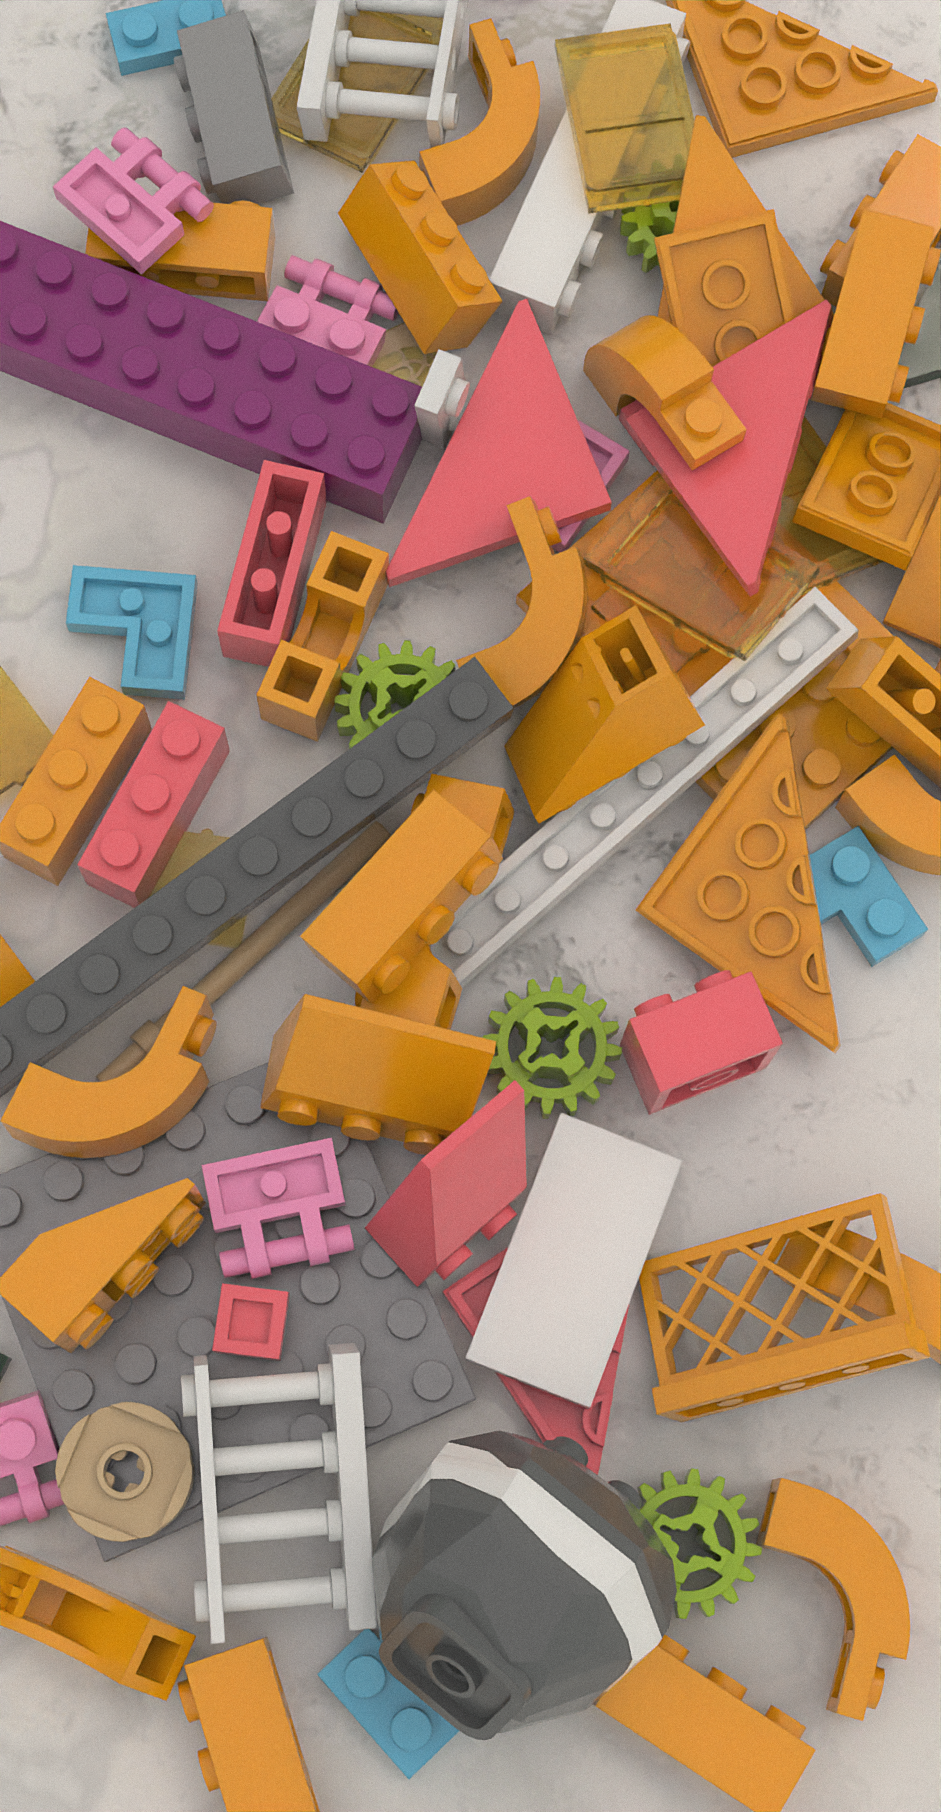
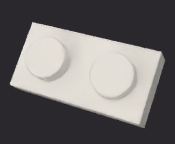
[414,349,470,449]

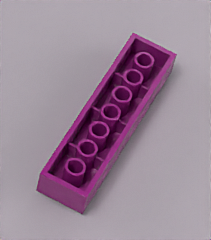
[0,221,422,524]

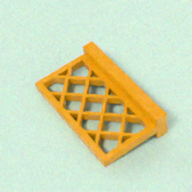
[639,1193,930,1422]

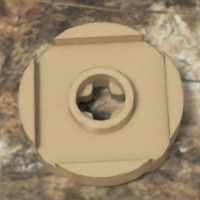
[55,1402,195,1542]

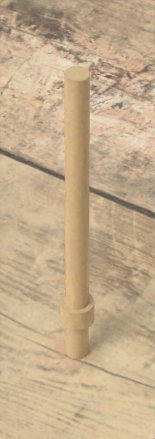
[96,821,391,1082]

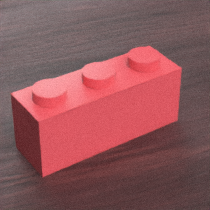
[217,460,327,667]
[77,701,230,908]

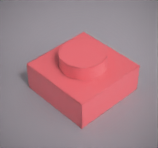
[212,1283,290,1361]

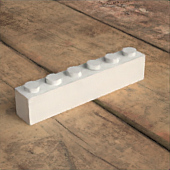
[489,0,690,335]

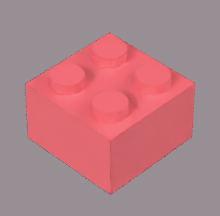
[619,970,783,1115]

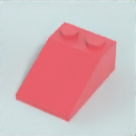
[365,1080,527,1287]

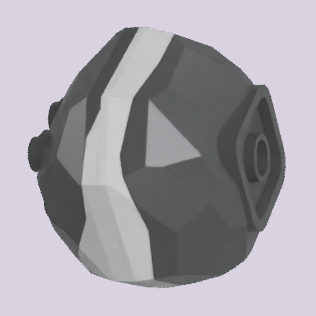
[372,1430,677,1740]

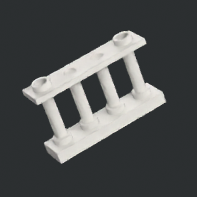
[297,0,469,148]
[181,1343,377,1644]

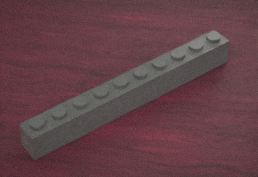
[0,657,514,1097]

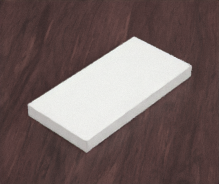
[465,1113,683,1409]

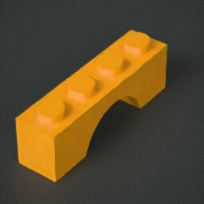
[355,773,515,1030]

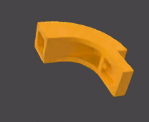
[419,18,540,226]
[583,315,747,471]
[456,496,588,708]
[835,754,941,875]
[0,986,217,1158]
[773,1215,941,1365]
[756,1478,910,1721]
[0,1545,196,1701]

